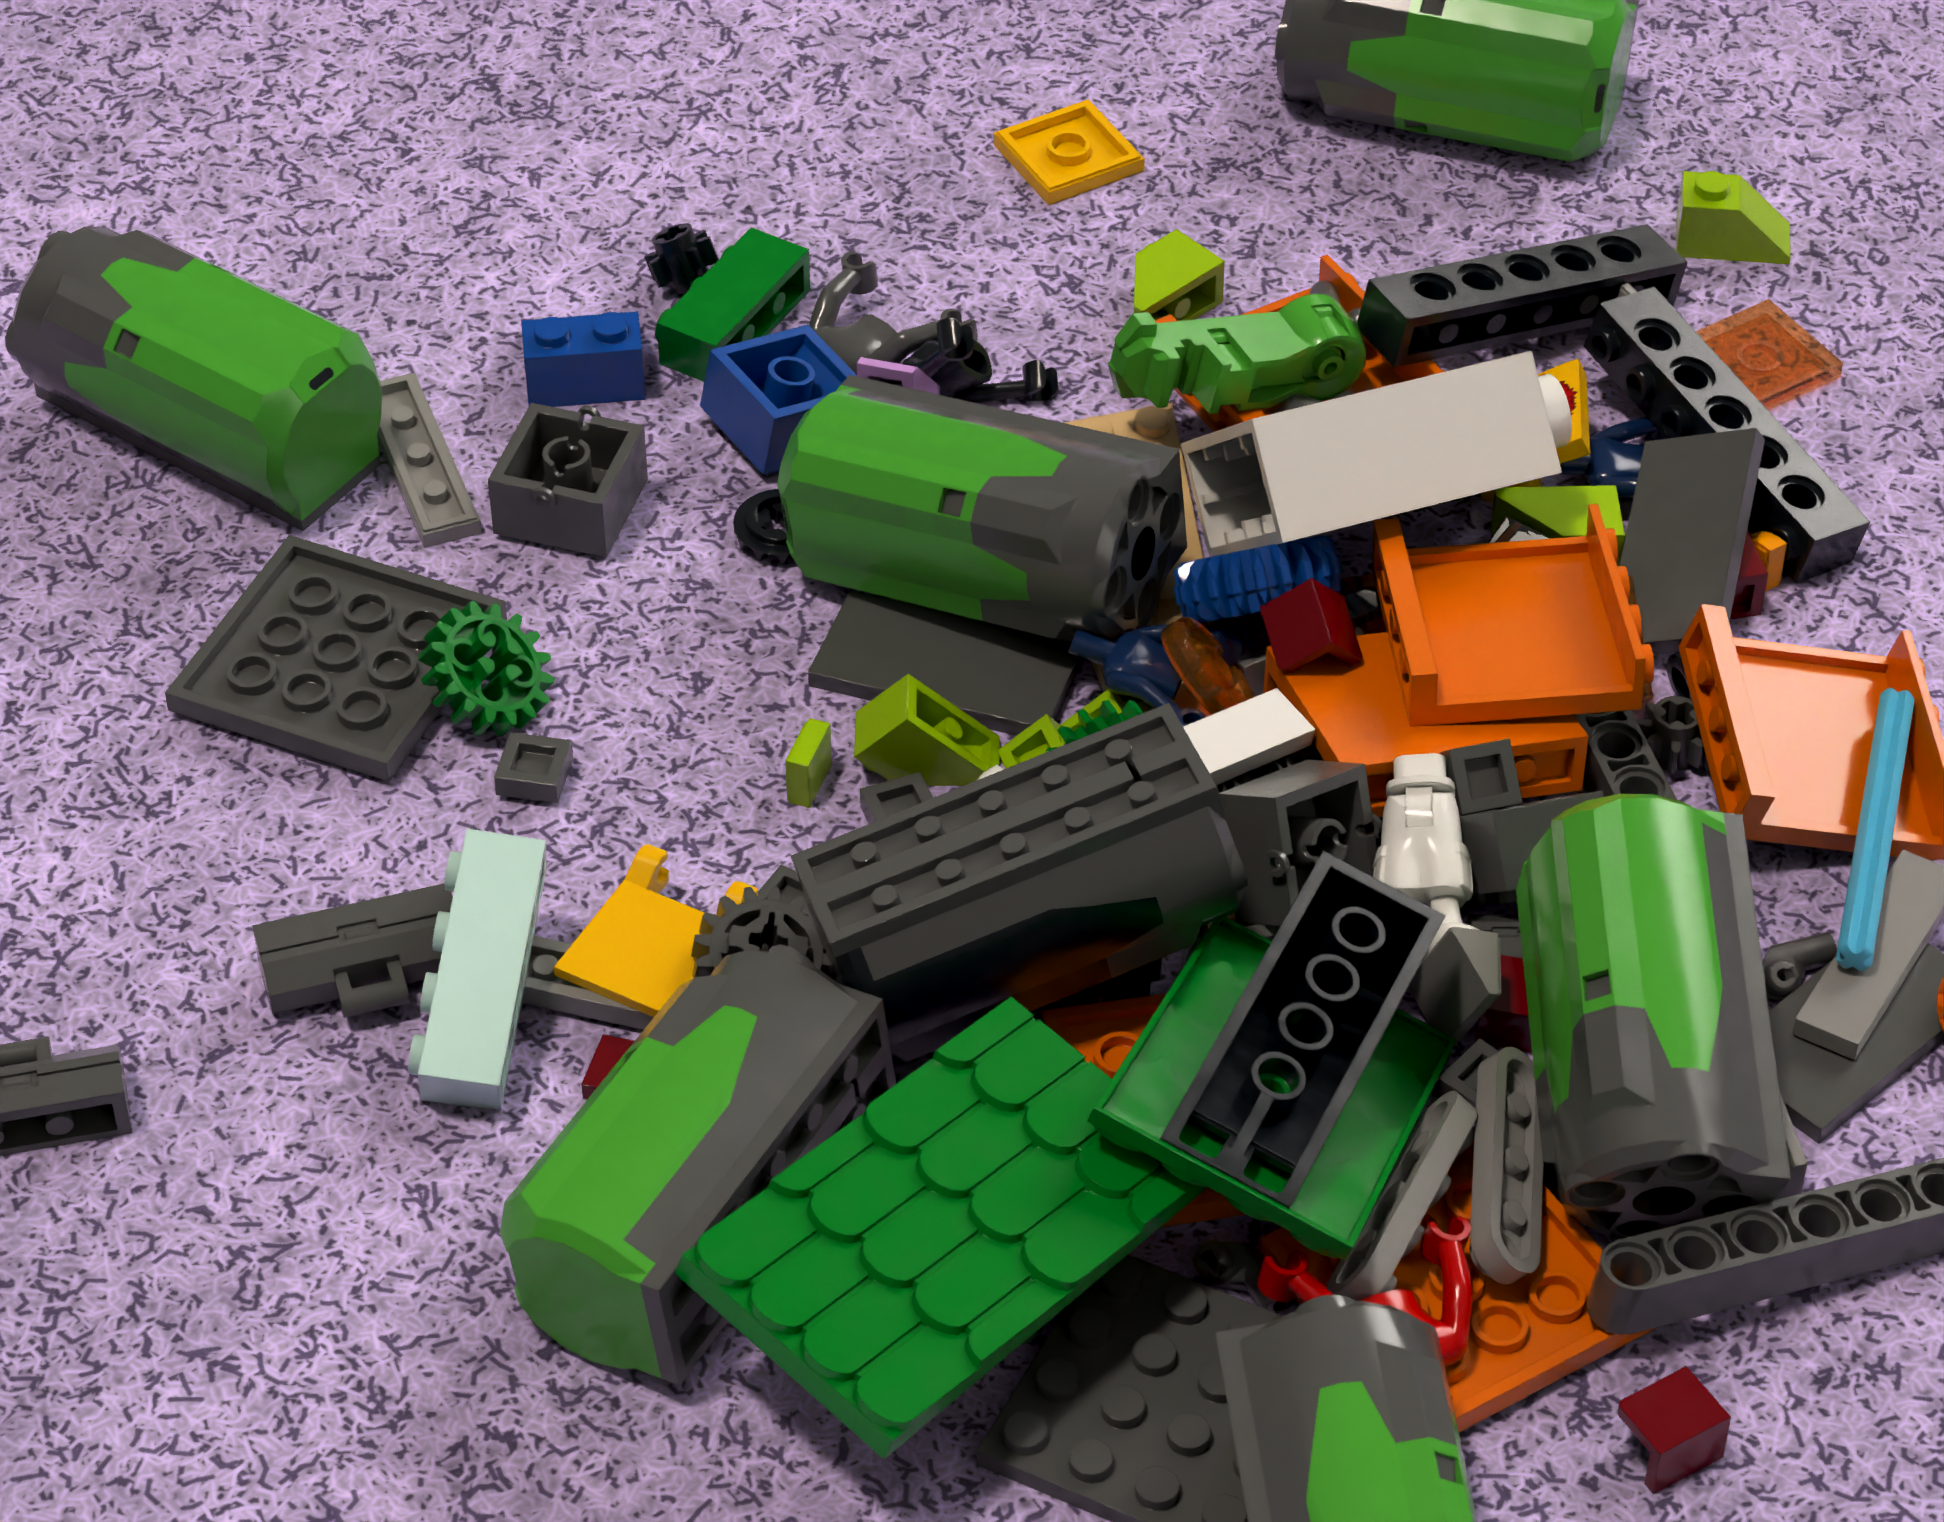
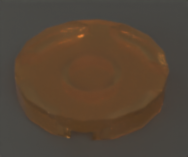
[1161,616,1255,715]

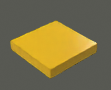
[994,99,1145,205]

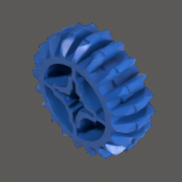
[1173,535,1343,624]

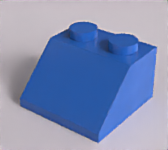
[521,311,646,407]
[700,324,857,475]

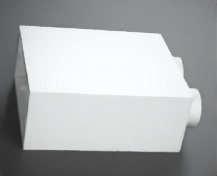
[1181,350,1572,557]

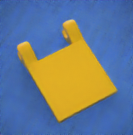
[554,844,758,1017]

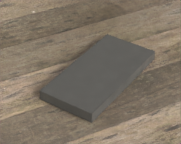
[1619,428,1765,654]
[808,590,1084,736]
[1769,943,1944,1144]

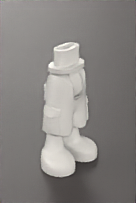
[1372,753,1479,953]

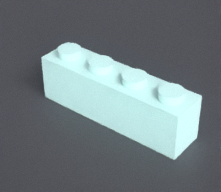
[408,828,547,1110]

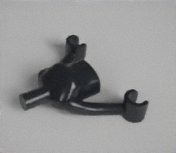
[902,317,1058,403]

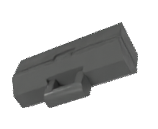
[252,883,453,1018]
[0,1036,133,1156]

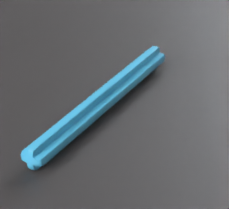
[1836,688,1915,971]

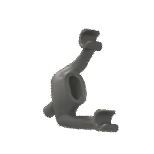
[809,252,978,375]

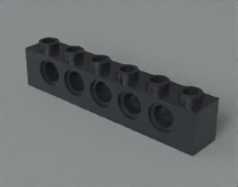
[1357,224,1688,368]
[1583,287,1870,583]

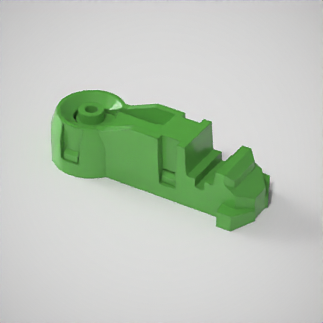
[1108,294,1366,414]

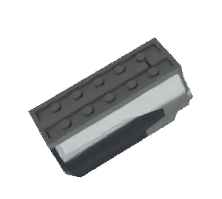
[791,703,1248,1063]

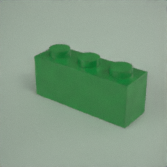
[655,227,811,382]

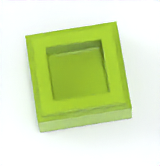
[785,718,832,808]

